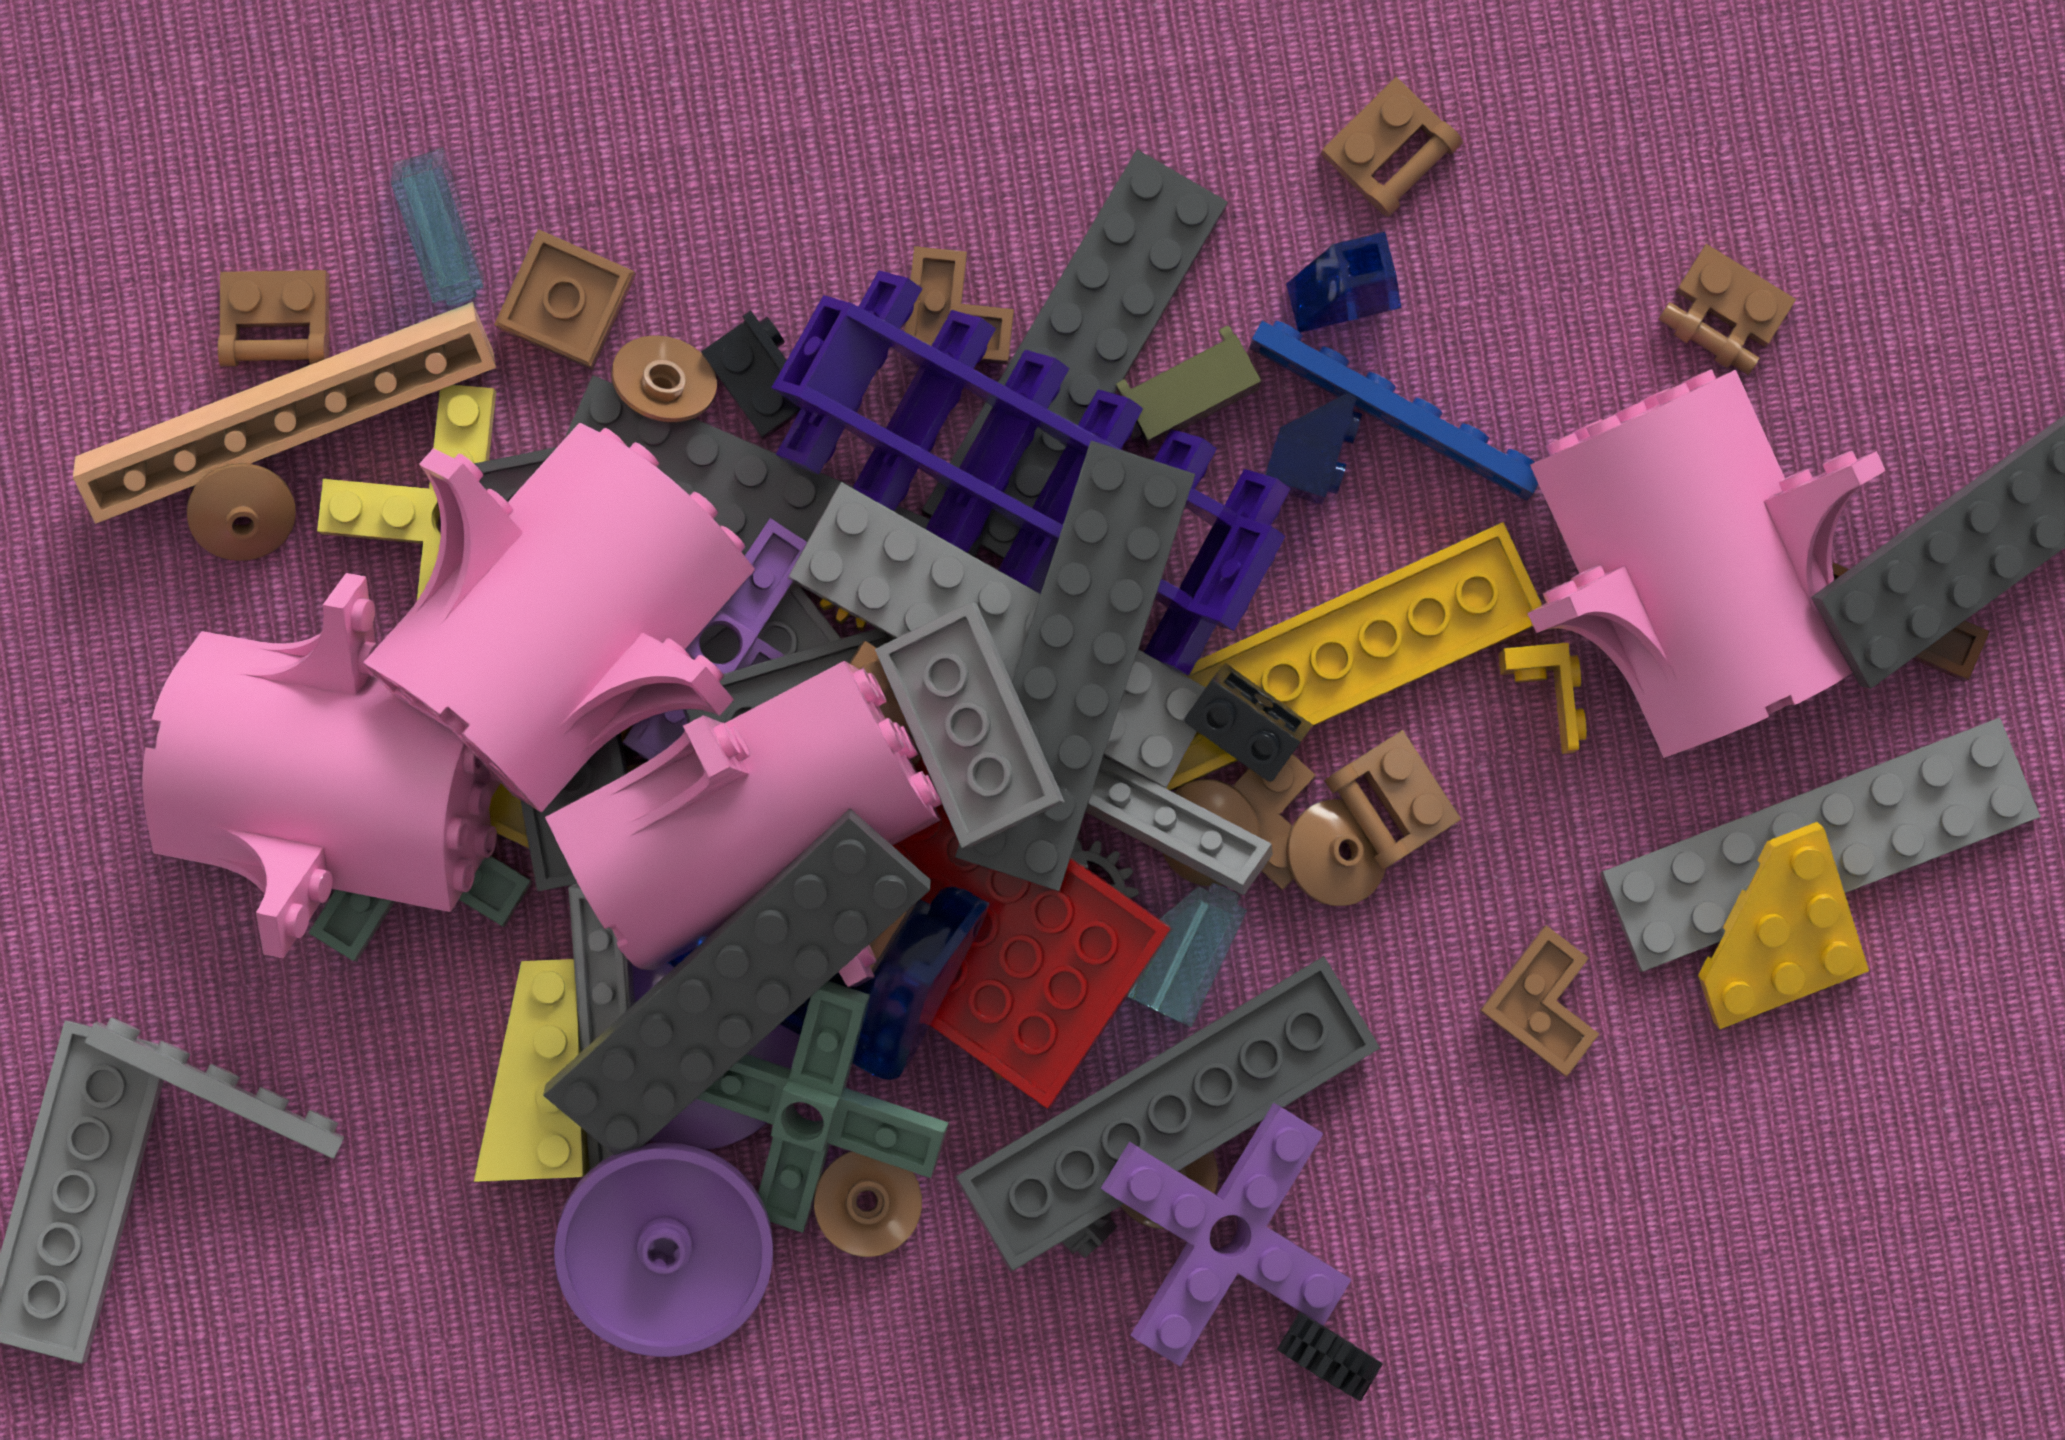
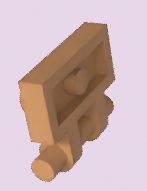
[1658,244,1796,375]

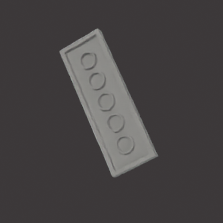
[0,1020,164,1364]

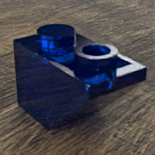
[1286,231,1401,333]
[1265,393,1362,505]

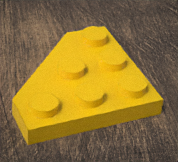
[1698,822,1869,1029]

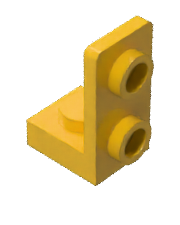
[1498,643,1587,754]

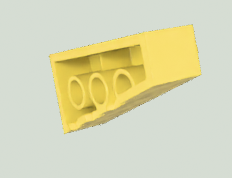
[474,959,590,1182]

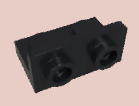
[701,310,801,440]
[1185,663,1312,782]

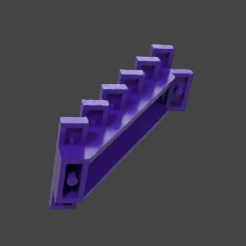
[771,270,1291,676]

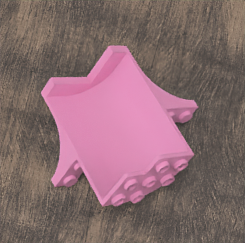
[1528,369,1886,758]
[363,423,755,813]
[142,573,501,959]
[545,661,942,987]

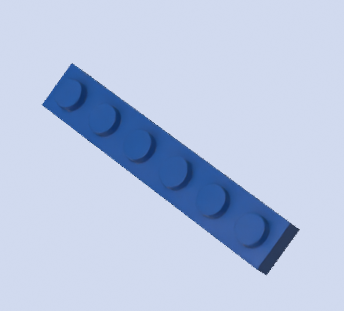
[1249,320,1538,501]

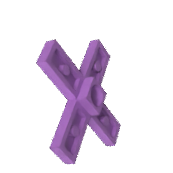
[622,518,807,761]
[1101,1103,1352,1367]

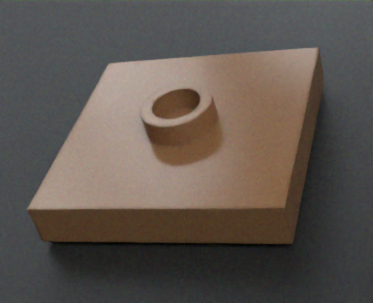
[494,229,636,370]

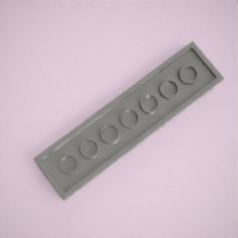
[787,482,1206,788]
[1600,718,2041,972]

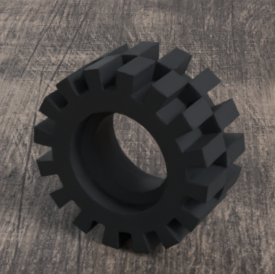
[1277,1312,1383,1401]

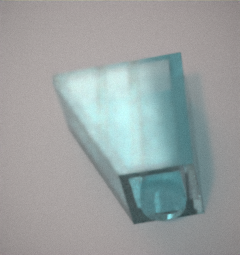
[391,148,484,305]
[1127,883,1247,1028]

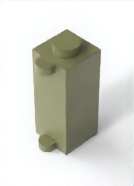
[1115,325,1261,448]

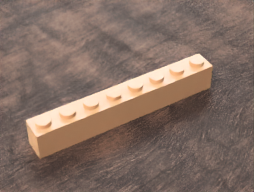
[73,302,496,524]

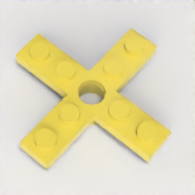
[317,385,496,600]

